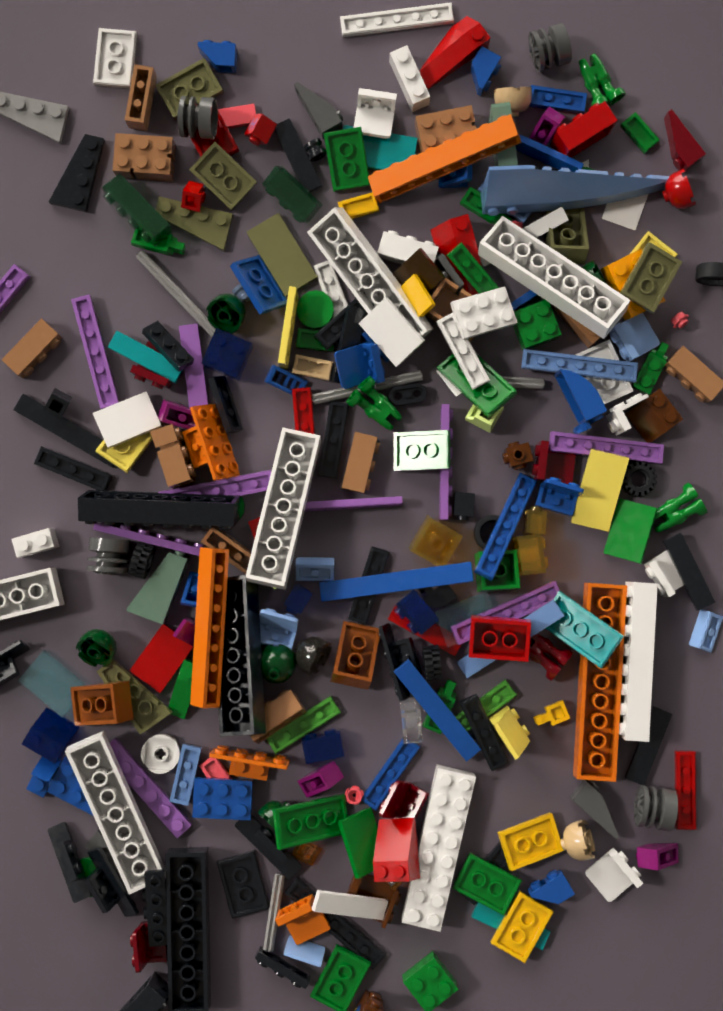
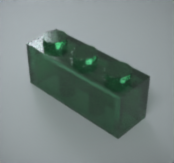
[262,166,323,223]

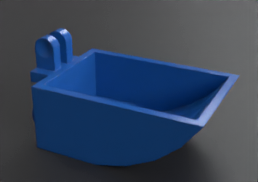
[554,369,607,434]

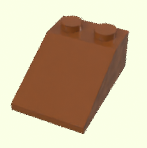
[330,621,379,690]
[70,681,134,726]

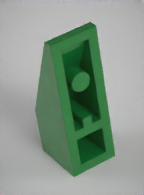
[168,658,193,719]

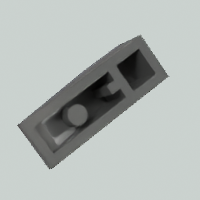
[294,82,343,139]
[569,780,619,840]

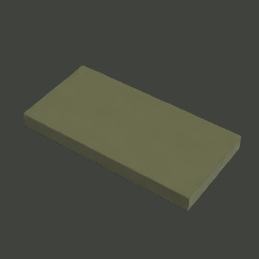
[246,213,318,297]

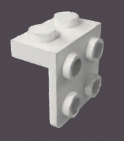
[353,88,397,139]
[606,393,649,436]
[644,550,684,597]
[585,848,643,902]

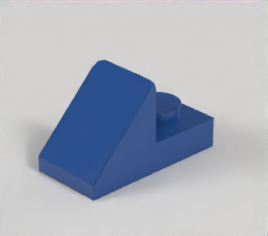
[439,164,472,188]
[181,571,198,607]
[26,753,62,798]

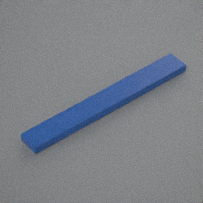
[319,562,474,602]

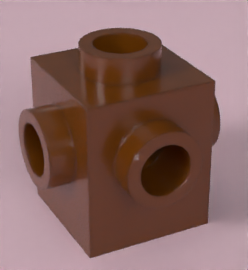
[502,441,534,470]

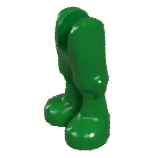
[578,53,626,106]
[346,376,402,431]
[654,482,708,533]

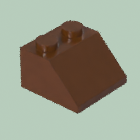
[625,389,683,443]

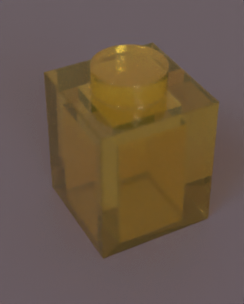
[524,507,547,535]

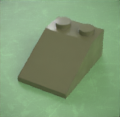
[545,207,589,264]

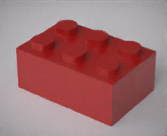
[551,101,618,158]
[469,615,531,662]

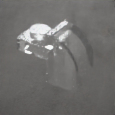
[400,697,423,744]

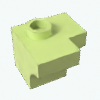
[465,404,504,433]

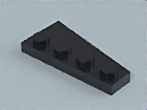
[48,134,105,213]

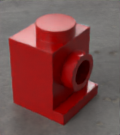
[181,181,206,212]

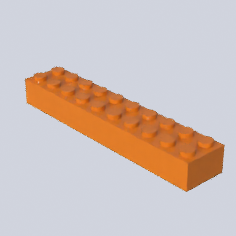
[573,583,627,782]

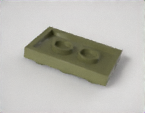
[155,58,224,120]
[189,142,257,211]
[620,242,682,314]

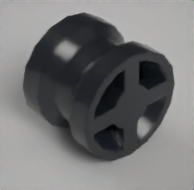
[304,138,327,162]

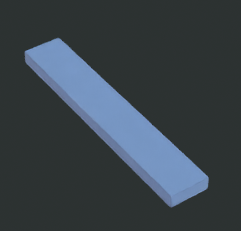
[521,349,638,383]
[457,599,565,678]

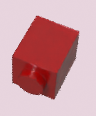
[244,113,277,146]

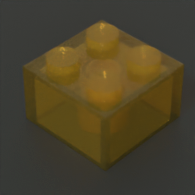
[408,515,463,566]
[513,533,548,575]

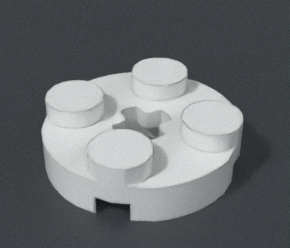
[141,734,181,774]

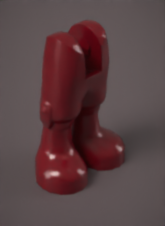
[529,633,573,681]

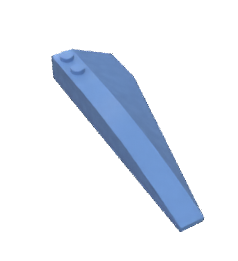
[480,165,670,216]

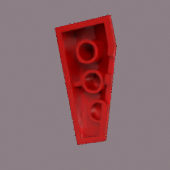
[419,16,491,90]
[430,214,482,295]

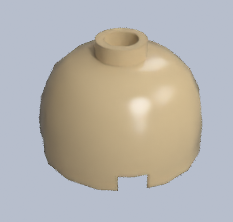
[494,87,532,117]
[561,819,595,861]

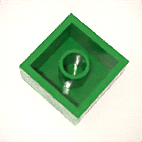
[513,300,562,351]
[474,549,520,593]
[402,951,458,1011]

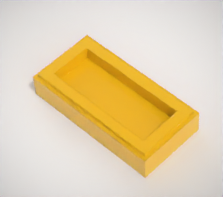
[338,192,379,219]
[401,274,436,317]

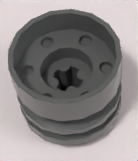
[528,23,572,72]
[177,96,218,140]
[87,537,131,575]
[634,785,678,832]

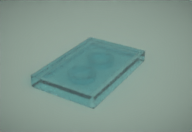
[433,592,493,648]
[18,650,86,717]

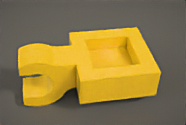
[533,700,570,726]

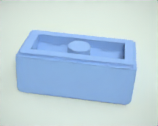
[296,557,334,581]
[689,609,723,653]
[283,935,325,967]

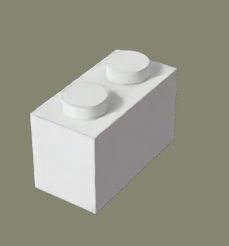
[12,528,60,558]

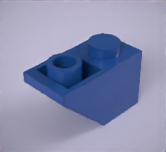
[197,40,237,73]
[470,46,502,96]
[527,869,575,904]

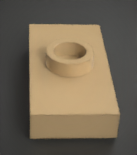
[292,354,333,381]

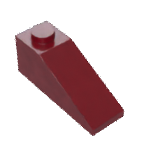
[664,109,706,171]

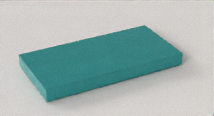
[343,125,418,171]
[546,591,624,669]

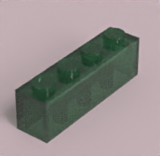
[102,173,172,247]

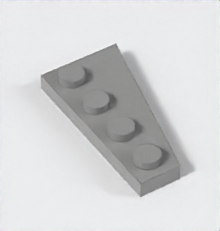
[0,92,69,144]

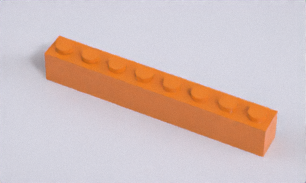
[368,114,522,203]
[190,547,229,708]

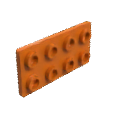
[182,404,240,481]
[209,745,290,781]

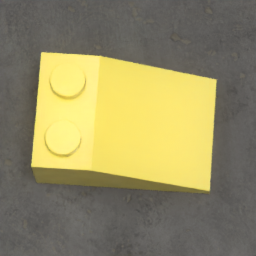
[488,706,530,760]

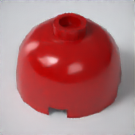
[662,168,696,209]

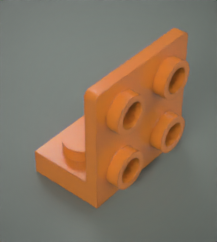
[275,894,331,945]

